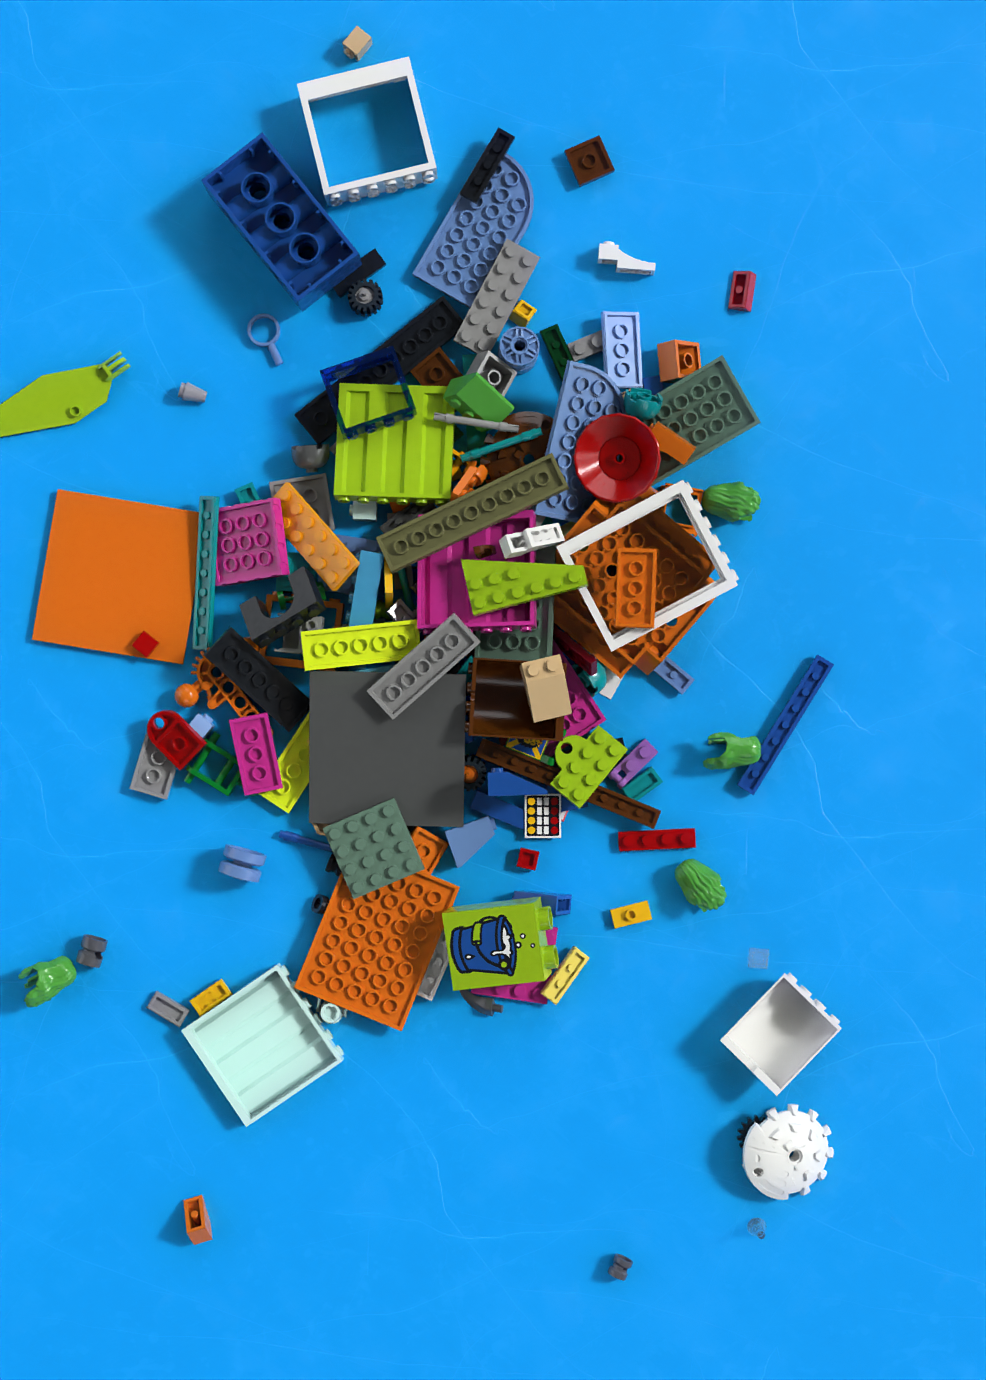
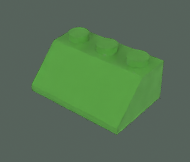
[443,372,515,432]

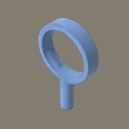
[247,314,283,366]

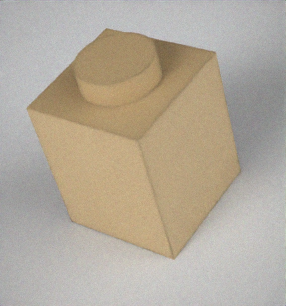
[342,26,373,61]

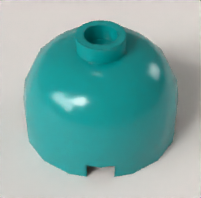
[624,388,663,422]
[572,661,607,697]

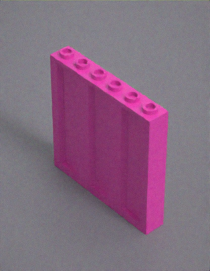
[417,510,537,635]

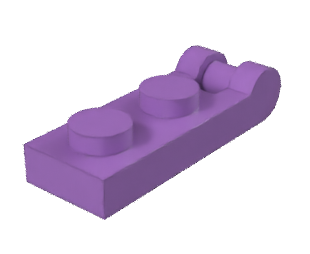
[607,739,658,789]

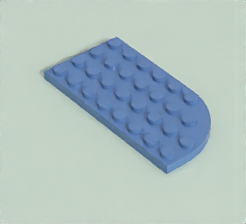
[412,143,534,308]
[532,360,626,523]

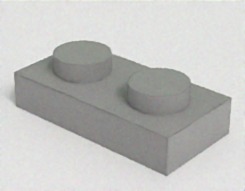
[567,330,603,362]

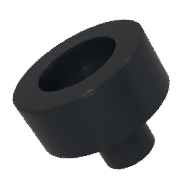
[312,894,329,915]

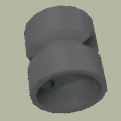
[76,934,108,968]

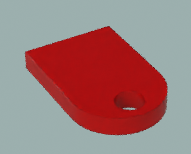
[147,710,207,770]

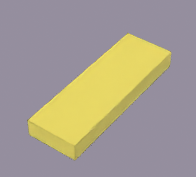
[540,946,589,1005]

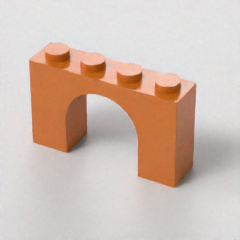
[643,421,696,498]

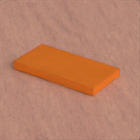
[614,548,657,628]

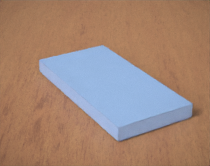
[601,311,643,389]

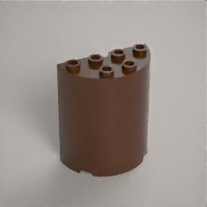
[464,657,567,741]

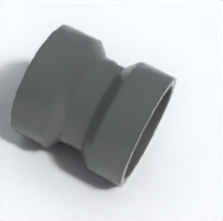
[608,1253,633,1281]

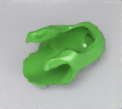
[702,481,761,522]
[703,732,761,770]
[675,859,727,912]
[18,955,77,1007]

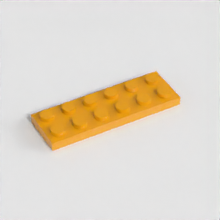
[273,482,360,591]

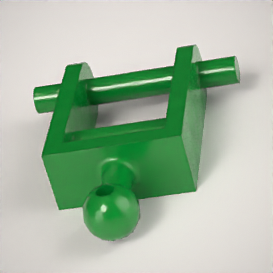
[184,731,258,796]

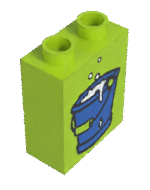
[442,896,559,991]

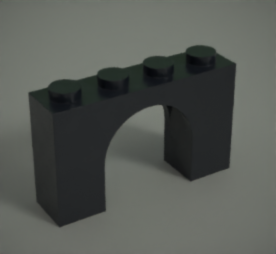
[239,566,326,649]

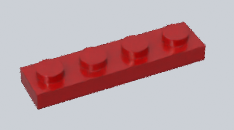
[618,828,696,851]

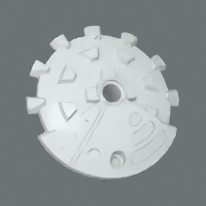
[742,1104,834,1200]

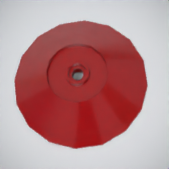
[573,413,661,503]

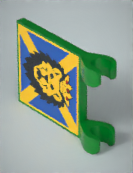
[505,729,567,766]

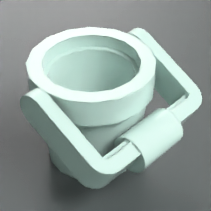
[316,998,348,1024]

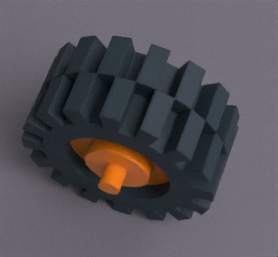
[464,754,487,791]

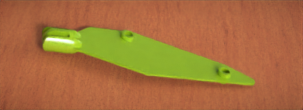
[0,351,131,437]

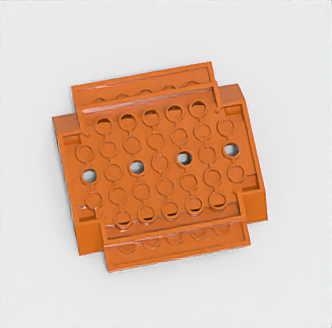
[554,494,716,679]

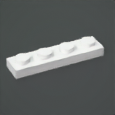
[417,928,449,1001]

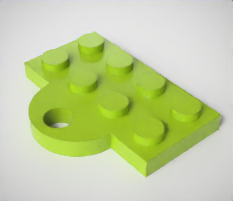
[550,725,628,809]

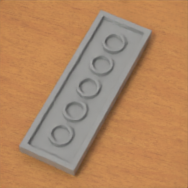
[453,239,540,354]
[367,613,481,720]

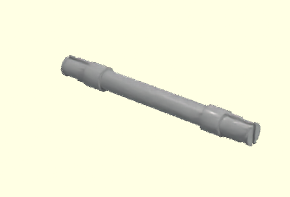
[433,412,519,433]

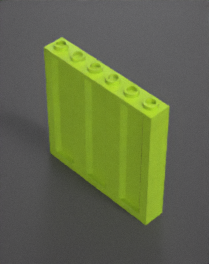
[334,383,455,506]

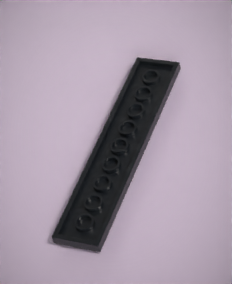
[295,296,463,445]

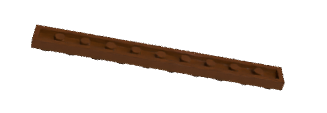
[476,738,661,829]

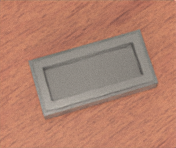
[146,990,190,1027]

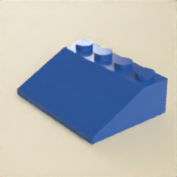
[487,767,548,796]

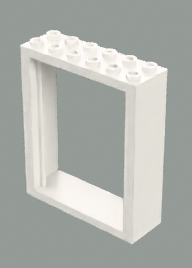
[556,480,739,652]

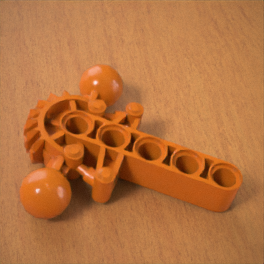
[174,637,274,736]

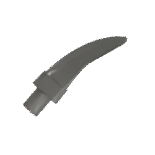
[459,989,503,1016]

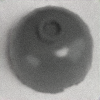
[291,444,330,473]

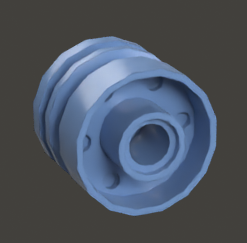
[498,326,540,375]

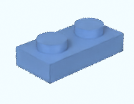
[653,656,695,694]

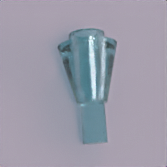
[747,1218,767,1239]

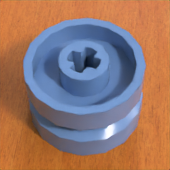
[218,844,267,882]

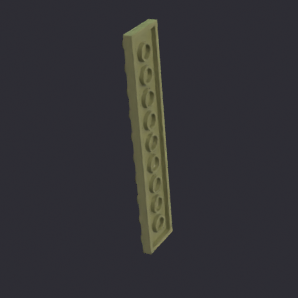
[376,453,569,573]

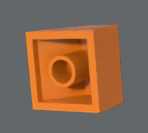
[657,340,701,383]

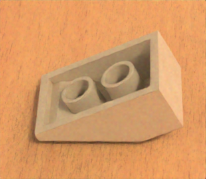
[520,654,572,723]

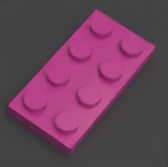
[229,712,283,796]

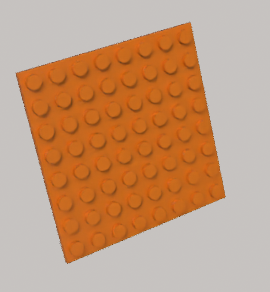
[32,489,199,664]

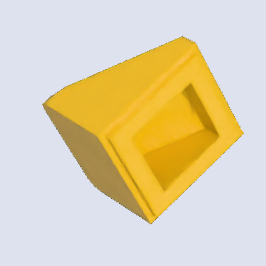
[509,299,537,327]

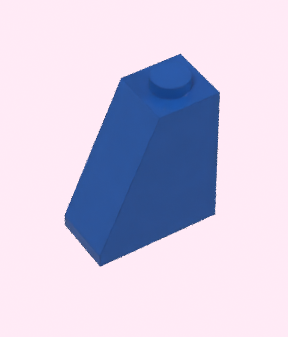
[512,890,572,915]

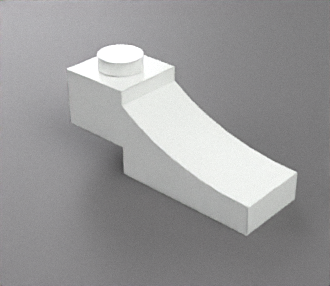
[598,241,656,275]
[499,523,565,559]

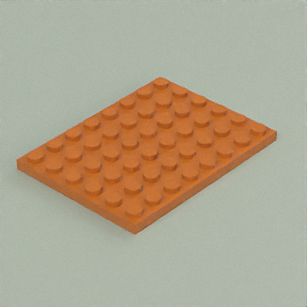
[294,871,460,1031]

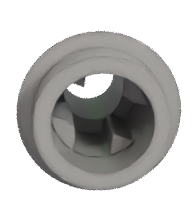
[178,382,207,403]

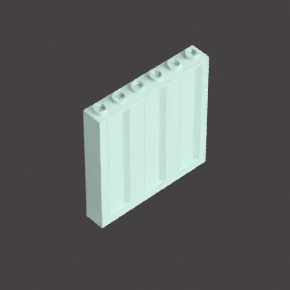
[181,963,344,1127]

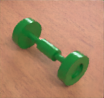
[276,581,326,610]

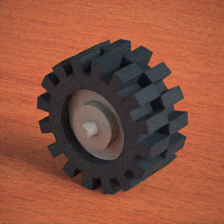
[348,279,383,317]

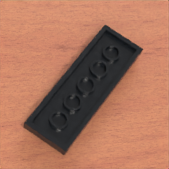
[204,627,310,732]

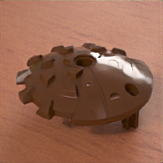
[480,411,553,484]

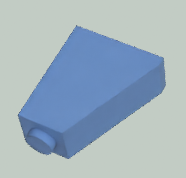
[445,816,497,868]

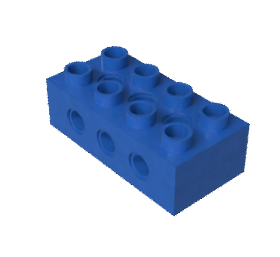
[201,132,362,312]

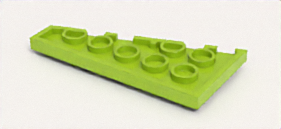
[461,559,589,616]

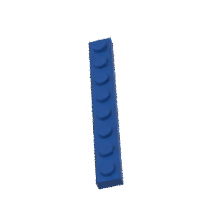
[737,655,834,795]

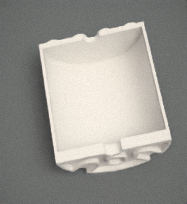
[720,972,842,1096]

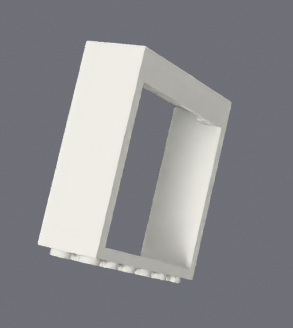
[297,57,438,207]

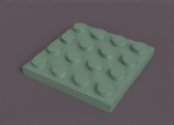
[323,797,425,899]

